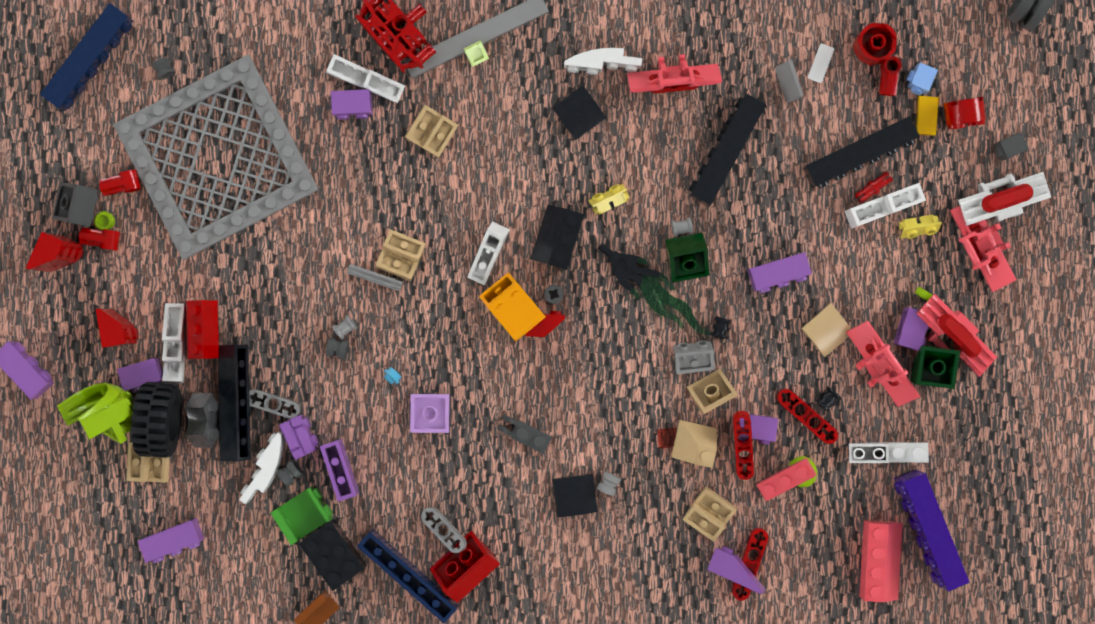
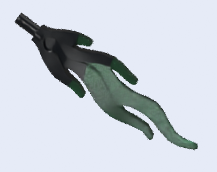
[598,243,712,335]

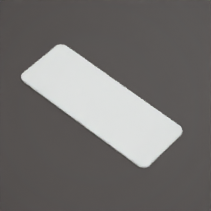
[808,43,834,83]

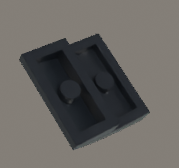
[551,85,606,140]
[552,474,598,517]

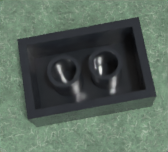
[299,518,367,591]

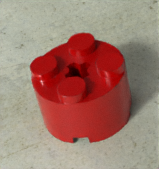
[853,23,897,66]
[943,97,986,129]

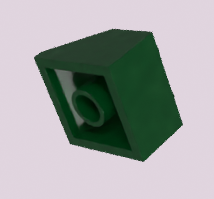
[665,233,710,283]
[910,346,960,389]

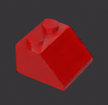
[96,308,138,348]

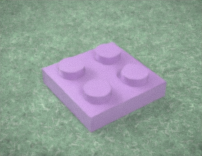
[410,394,450,433]

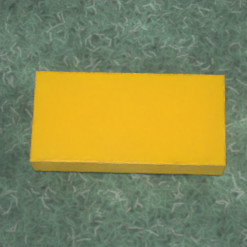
[916,96,939,136]

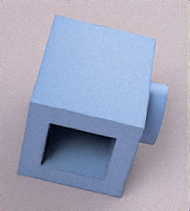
[906,62,938,95]

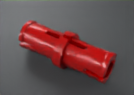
[854,171,893,204]

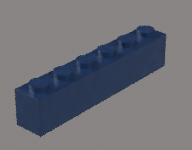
[40,3,133,111]
[357,528,459,624]

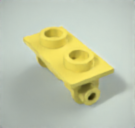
[588,184,630,215]
[899,214,942,239]

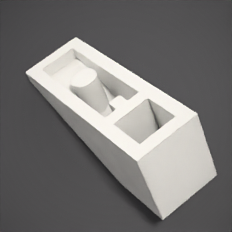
[467,221,510,285]

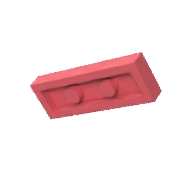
[756,457,816,501]

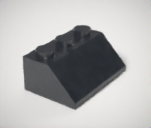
[530,205,584,271]

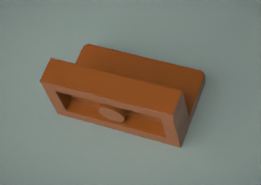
[294,590,340,624]

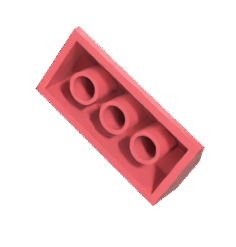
[859,520,903,602]

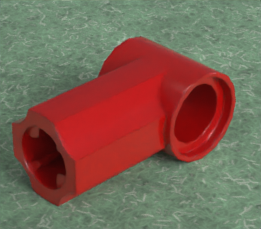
[879,56,902,96]
[99,170,141,197]
[79,228,120,251]

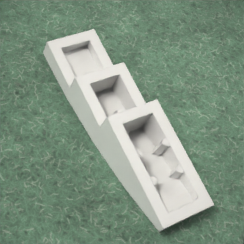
[162,303,186,383]

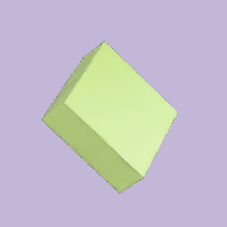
[463,40,489,67]

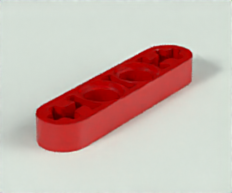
[776,389,838,444]
[733,411,754,480]
[732,528,768,601]

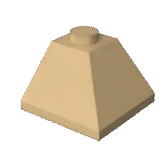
[671,420,717,468]

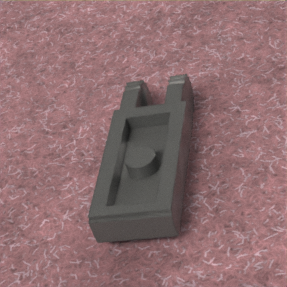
[497,414,552,454]

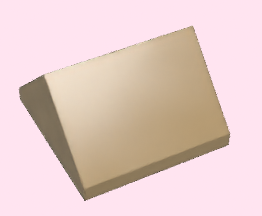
[687,369,738,414]

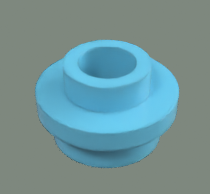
[384,367,401,384]

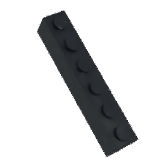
[688,93,766,207]
[803,116,920,189]
[218,344,251,462]

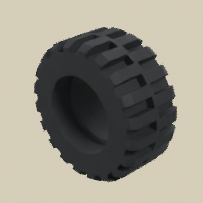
[131,382,183,458]

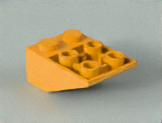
[479,272,545,342]

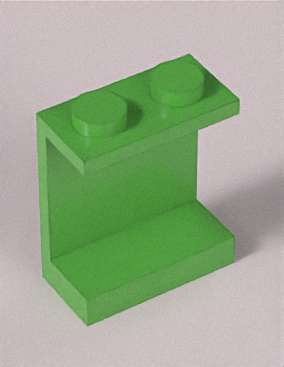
[271,486,333,545]

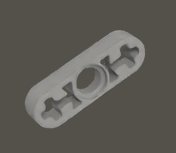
[249,389,301,419]
[421,507,467,553]

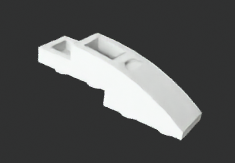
[564,48,642,75]
[239,431,284,504]
[849,442,929,463]

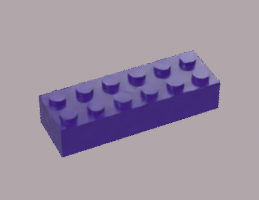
[894,469,970,591]

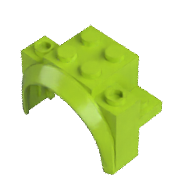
[57,383,133,444]

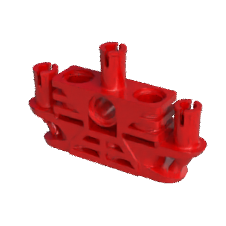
[355,0,437,73]

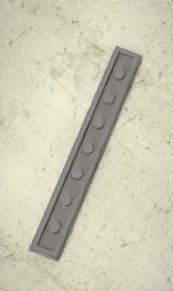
[404,0,549,79]

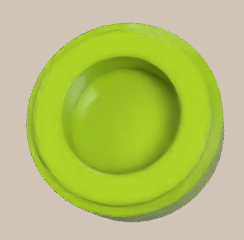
[94,211,115,230]
[915,287,933,301]

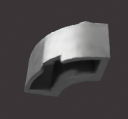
[184,393,219,448]

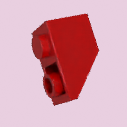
[525,310,565,337]

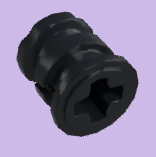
[710,317,731,339]
[816,386,842,412]

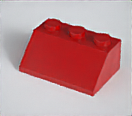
[26,232,84,272]
[185,300,219,359]
[429,530,500,603]

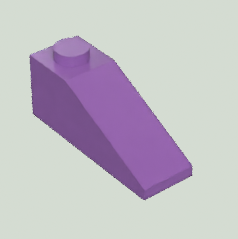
[707,546,766,594]

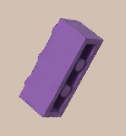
[747,252,812,294]
[0,341,54,400]
[320,439,359,502]
[137,518,204,564]

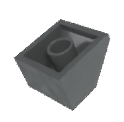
[52,182,98,227]

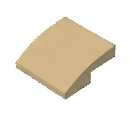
[405,105,458,158]
[375,229,426,281]
[801,303,851,357]
[126,442,170,483]
[683,486,737,542]

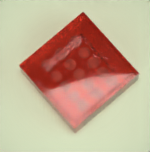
[657,427,677,449]

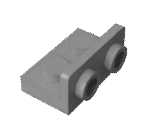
[673,341,715,374]

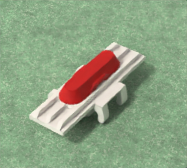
[958,172,1051,226]

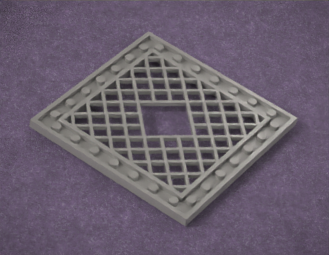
[113,54,319,260]

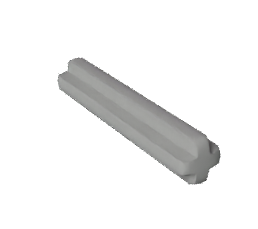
[347,264,403,291]

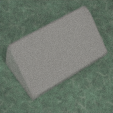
[775,60,803,103]

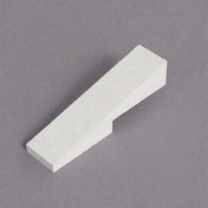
[326,54,405,103]
[844,183,926,229]

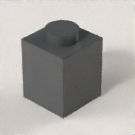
[994,132,1029,161]

